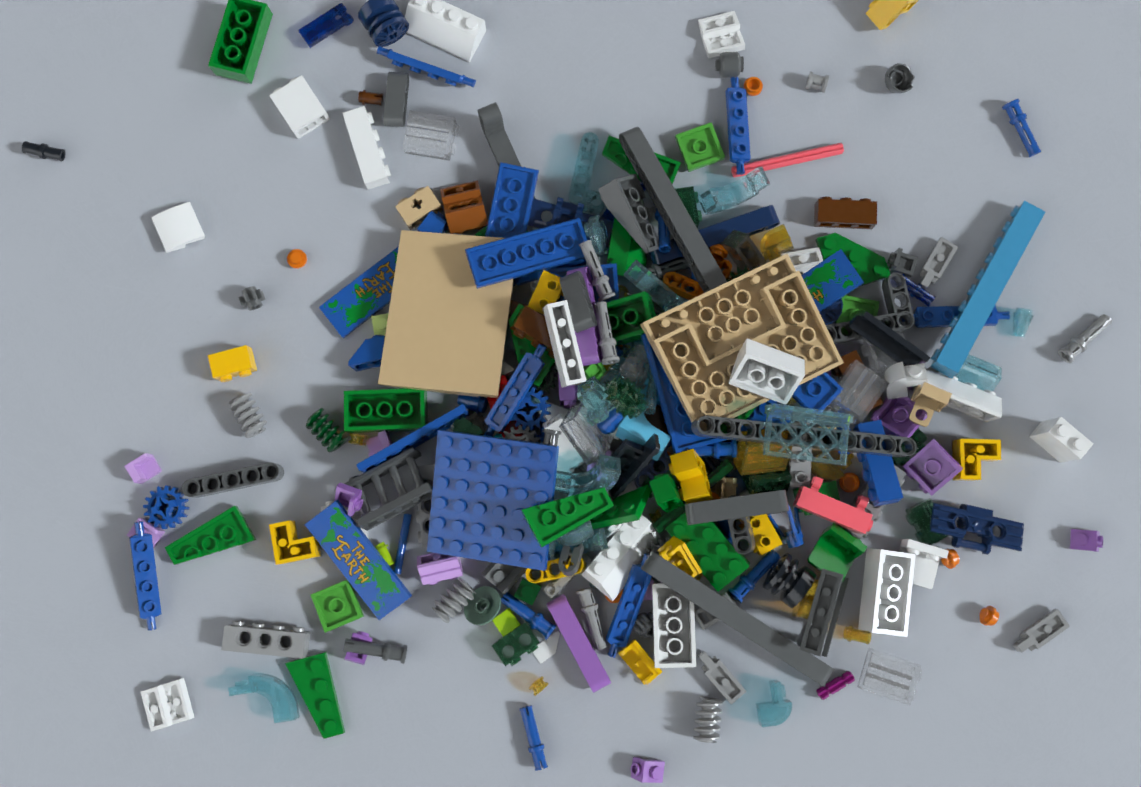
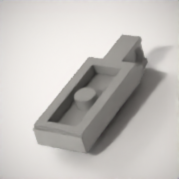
[917,237,958,290]
[543,553,592,599]
[1013,609,1069,653]
[698,651,747,705]

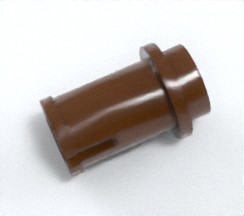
[358,90,383,106]

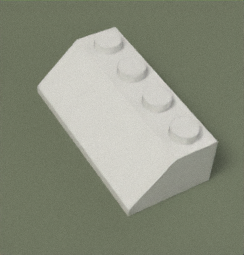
[405,0,486,63]
[912,367,1002,422]
[581,515,662,601]
[858,548,915,637]
[652,583,696,668]

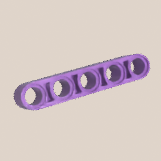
[567,266,603,366]
[546,594,611,693]

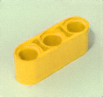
[525,558,586,583]

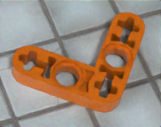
[662,259,732,300]

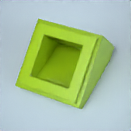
[492,608,521,637]

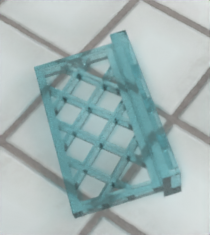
[763,403,853,466]

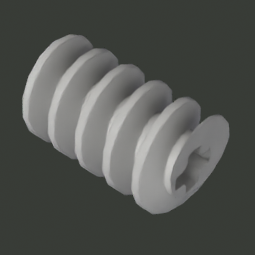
[229,393,267,438]
[432,577,476,623]
[693,697,723,743]

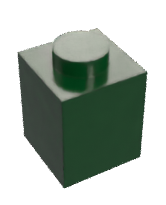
[514,577,542,605]

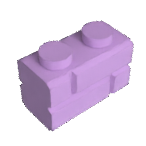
[417,553,463,585]

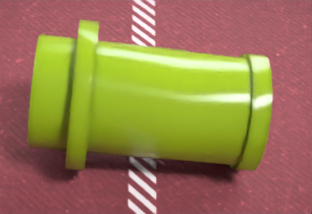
[374,542,395,566]

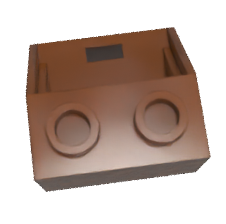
[440,180,488,234]

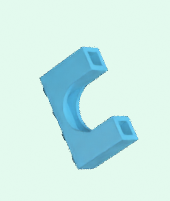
[615,374,671,461]

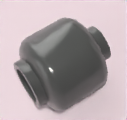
[715,52,744,78]

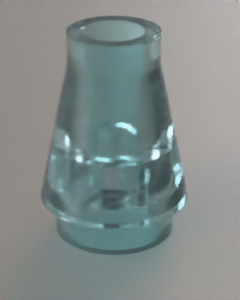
[1013,308,1034,338]

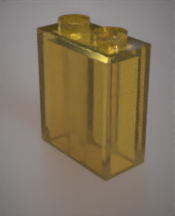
[733,429,793,476]

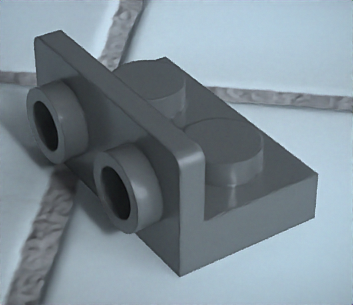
[481,562,527,594]

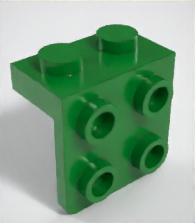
[807,523,867,582]

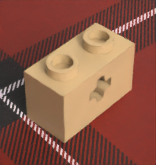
[395,186,443,231]

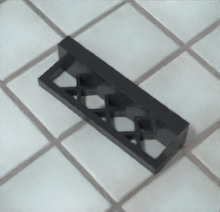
[847,310,930,366]

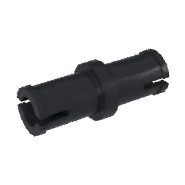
[22,141,66,162]

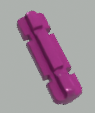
[816,671,855,700]

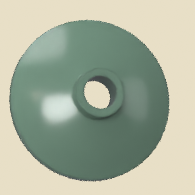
[464,586,501,625]

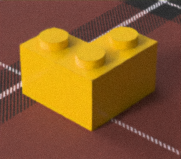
[865,0,919,30]
[952,439,1001,481]
[669,449,713,504]
[269,520,321,565]

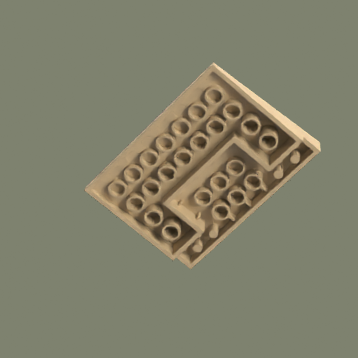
[378,230,514,398]
[640,253,844,432]

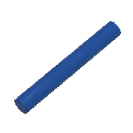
[393,513,412,574]

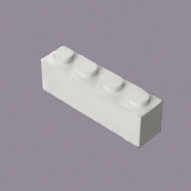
[343,106,391,190]
[543,300,586,388]

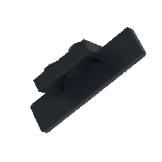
[604,434,660,498]

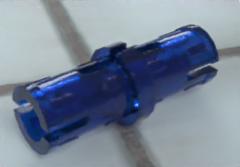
[896,274,936,307]

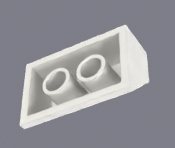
[728,339,805,405]

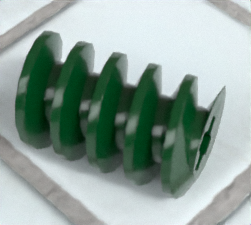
[306,408,349,453]

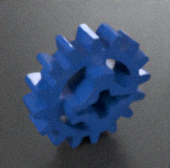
[510,387,552,430]
[143,485,190,529]

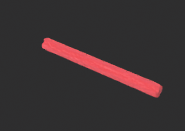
[731,143,844,178]

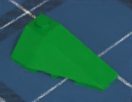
[607,218,647,278]

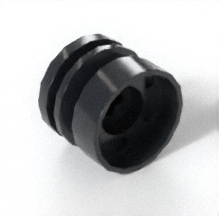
[763,553,817,608]

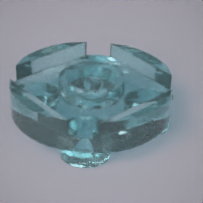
[584,215,609,256]

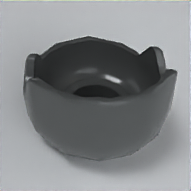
[885,63,915,94]

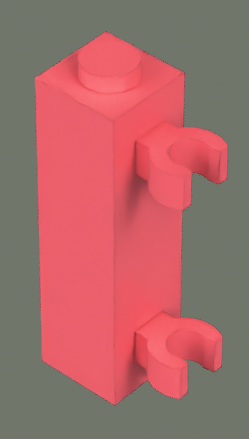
[792,476,873,534]

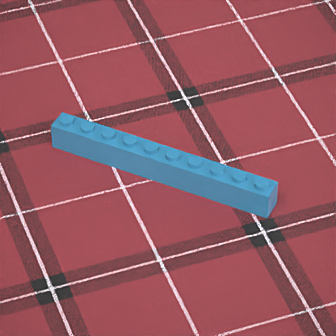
[930,200,1045,379]

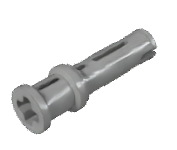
[579,240,616,302]
[594,302,620,365]
[1058,314,1112,363]
[576,587,607,651]

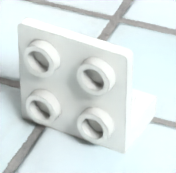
[899,539,948,589]

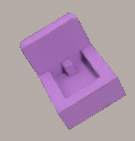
[334,483,363,517]
[1070,529,1103,552]
[344,631,372,665]
[631,757,665,783]

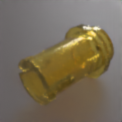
[843,626,871,644]

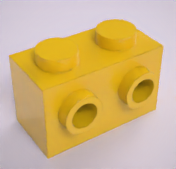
[528,270,564,315]
[208,345,257,382]
[739,514,783,555]

